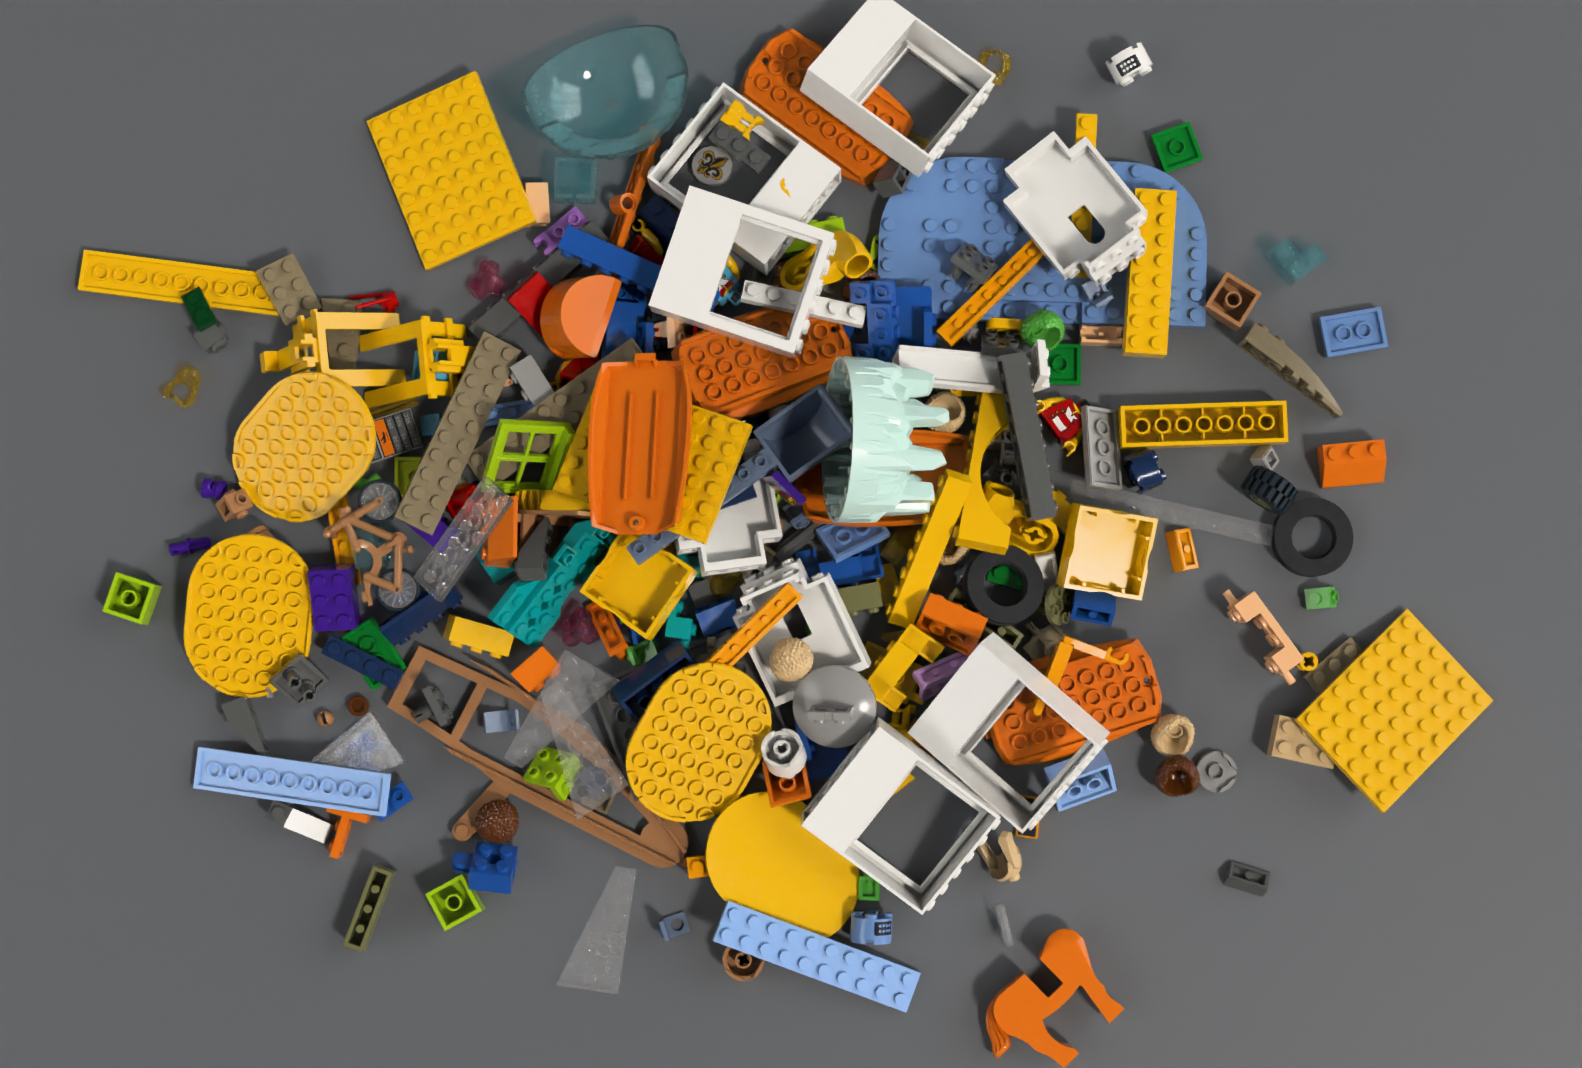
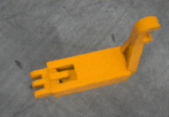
[1032,634,1129,716]

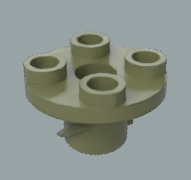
[1036,584,1072,626]

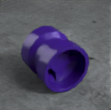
[201,478,228,500]

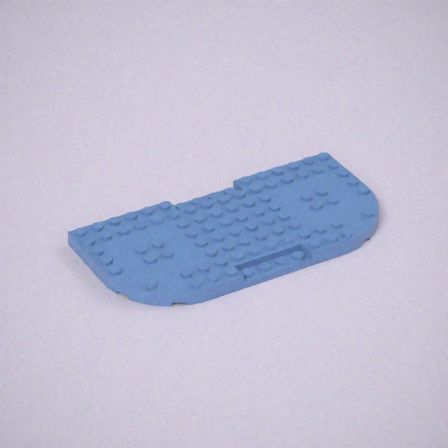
[877,157,1207,329]

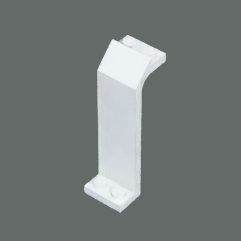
[892,339,1050,394]

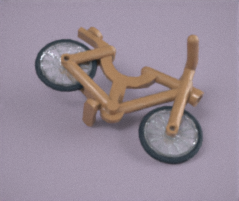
[323,479,420,612]

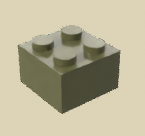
[837,582,883,617]

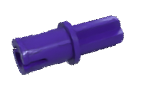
[169,536,212,556]

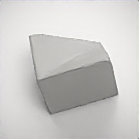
[1250,445,1280,471]

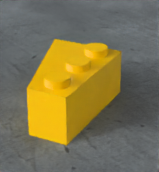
[442,614,514,659]

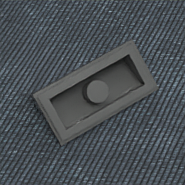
[1224,860,1270,897]

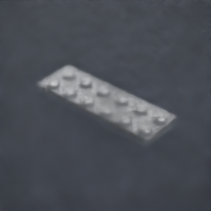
[413,476,514,602]

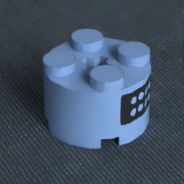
[850,909,893,945]

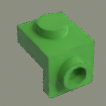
[1304,587,1339,610]
[626,638,660,667]
[858,872,880,901]

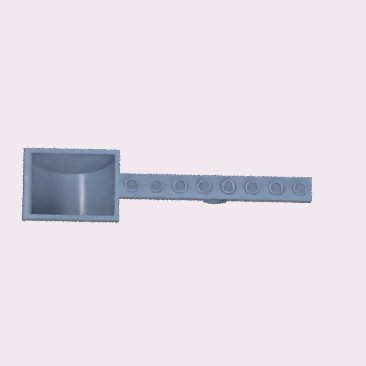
[626,383,852,565]

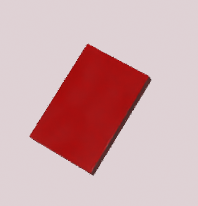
[506,270,552,339]

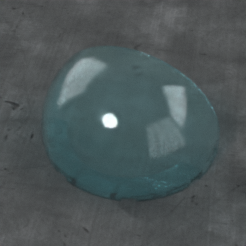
[522,25,689,160]

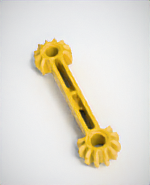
[515,490,590,511]

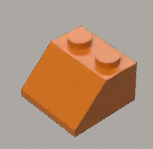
[510,646,563,693]

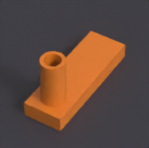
[585,602,629,661]

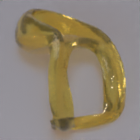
[979,49,1011,86]
[162,366,202,408]
[710,572,744,598]

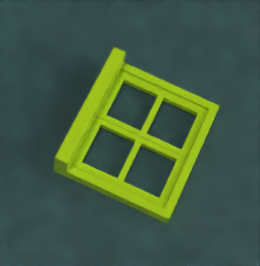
[480,419,576,493]

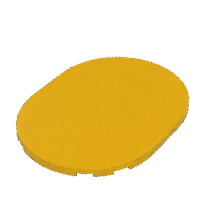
[232,371,376,522]
[184,534,313,698]
[626,662,772,822]
[705,791,859,937]

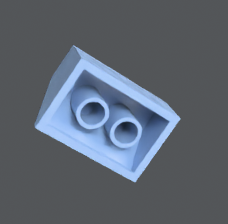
[1044,748,1117,812]

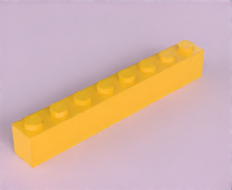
[885,468,972,628]

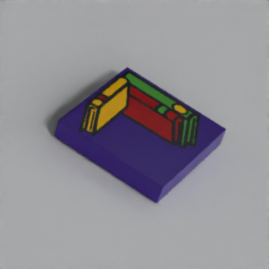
[763,470,806,507]

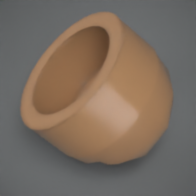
[317,710,335,727]

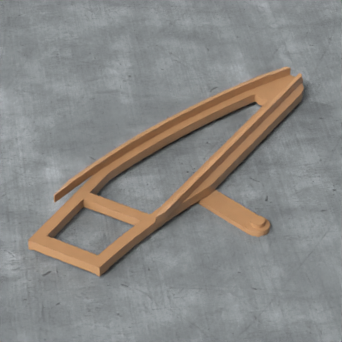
[387,646,689,868]

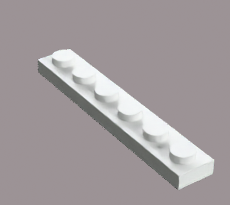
[740,280,866,328]

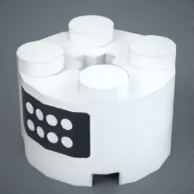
[1105,42,1153,87]

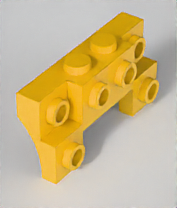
[867,622,945,713]

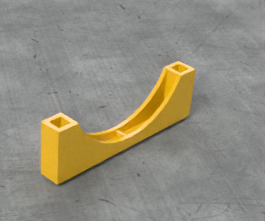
[953,392,1011,555]

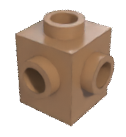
[215,488,253,522]

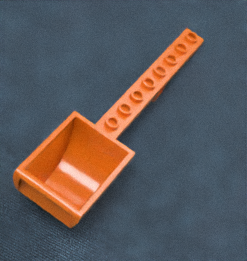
[540,129,662,360]

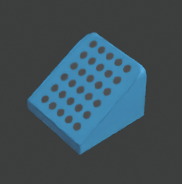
[421,413,442,437]

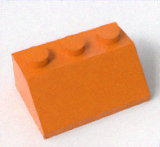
[1317,439,1387,488]
[481,496,518,568]
[916,593,988,656]

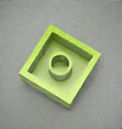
[102,572,162,625]
[425,873,485,931]

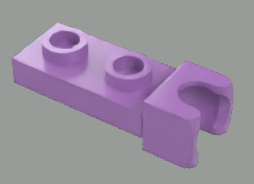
[533,206,589,259]

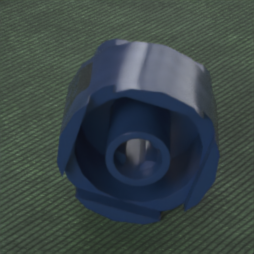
[1122,447,1167,495]

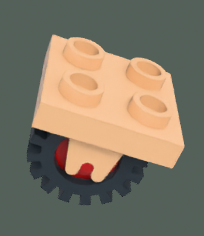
[647,313,692,351]

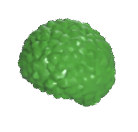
[1020,309,1065,352]

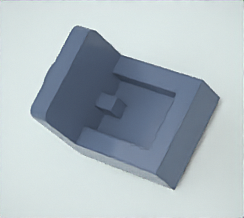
[1079,278,1114,308]
[783,504,810,529]

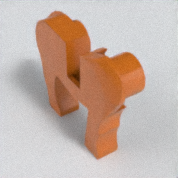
[986,928,1124,1068]

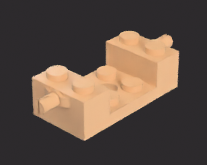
[1222,589,1304,685]

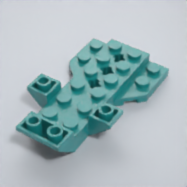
[487,520,618,648]

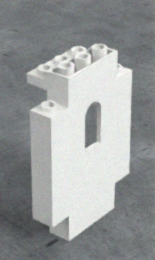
[1003,131,1148,286]
[674,419,783,577]
[732,557,872,707]

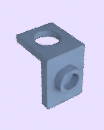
[483,709,520,733]
[657,911,691,942]

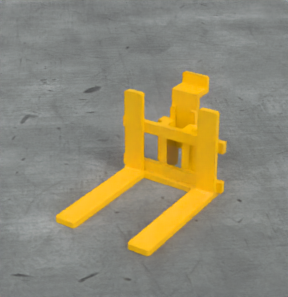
[260,309,406,387]
[359,316,475,408]

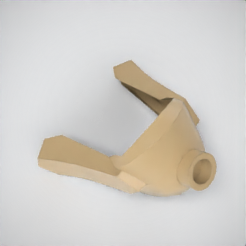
[976,830,1022,882]

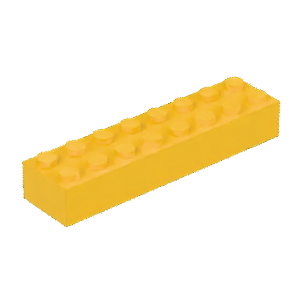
[1122,188,1177,359]
[1117,401,1288,450]

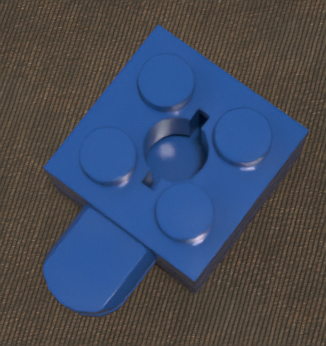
[452,842,518,894]

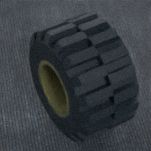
[1240,465,1299,515]

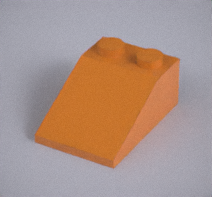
[761,757,812,808]

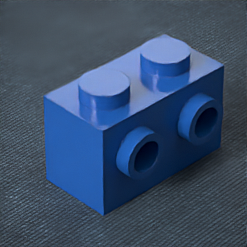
[1070,589,1116,626]
[693,595,738,637]

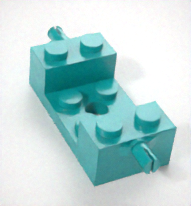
[665,552,701,650]

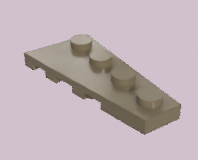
[321,298,363,370]

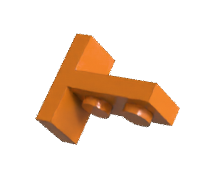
[326,808,372,859]

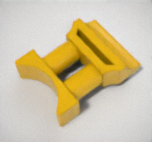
[720,99,764,141]
[888,705,916,741]

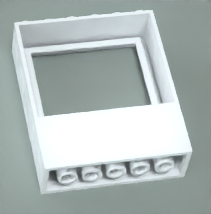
[800,0,996,178]
[647,82,841,276]
[649,185,837,359]
[908,632,1110,834]
[801,717,1001,915]

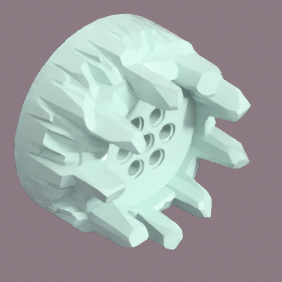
[821,356,950,523]

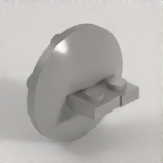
[793,665,877,748]

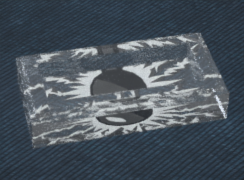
[994,902,1014,947]

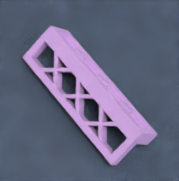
[912,643,980,701]

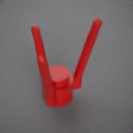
[349,290,399,313]

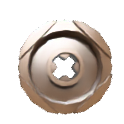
[722,946,765,981]

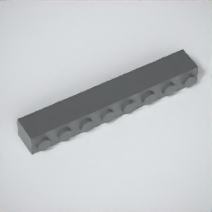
[469,221,609,340]
[996,351,1058,522]

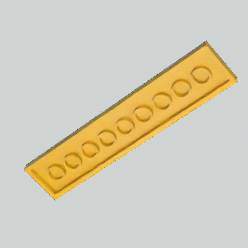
[78,250,279,317]

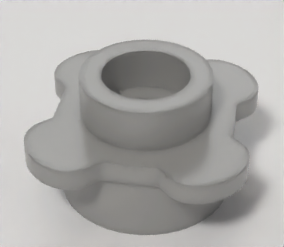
[963,325,979,345]

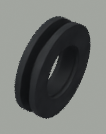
[1271,498,1353,577]
[963,546,1044,626]

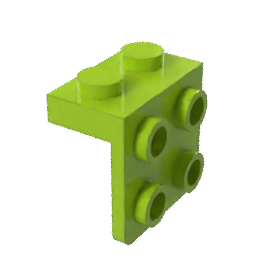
[523,746,584,801]

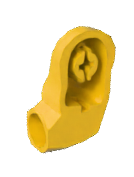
[780,230,873,292]
[982,481,1059,558]

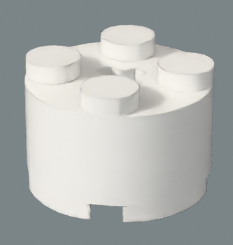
[761,728,807,779]

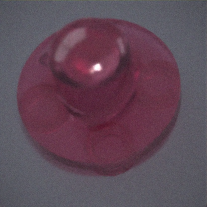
[469,260,508,300]
[561,606,598,647]

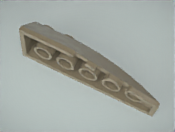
[1237,323,1343,419]

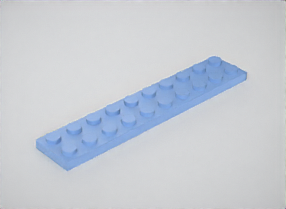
[193,747,391,816]
[712,900,921,1012]

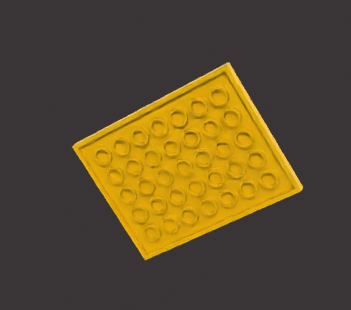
[366,71,537,271]
[553,389,753,545]
[1294,609,1493,813]

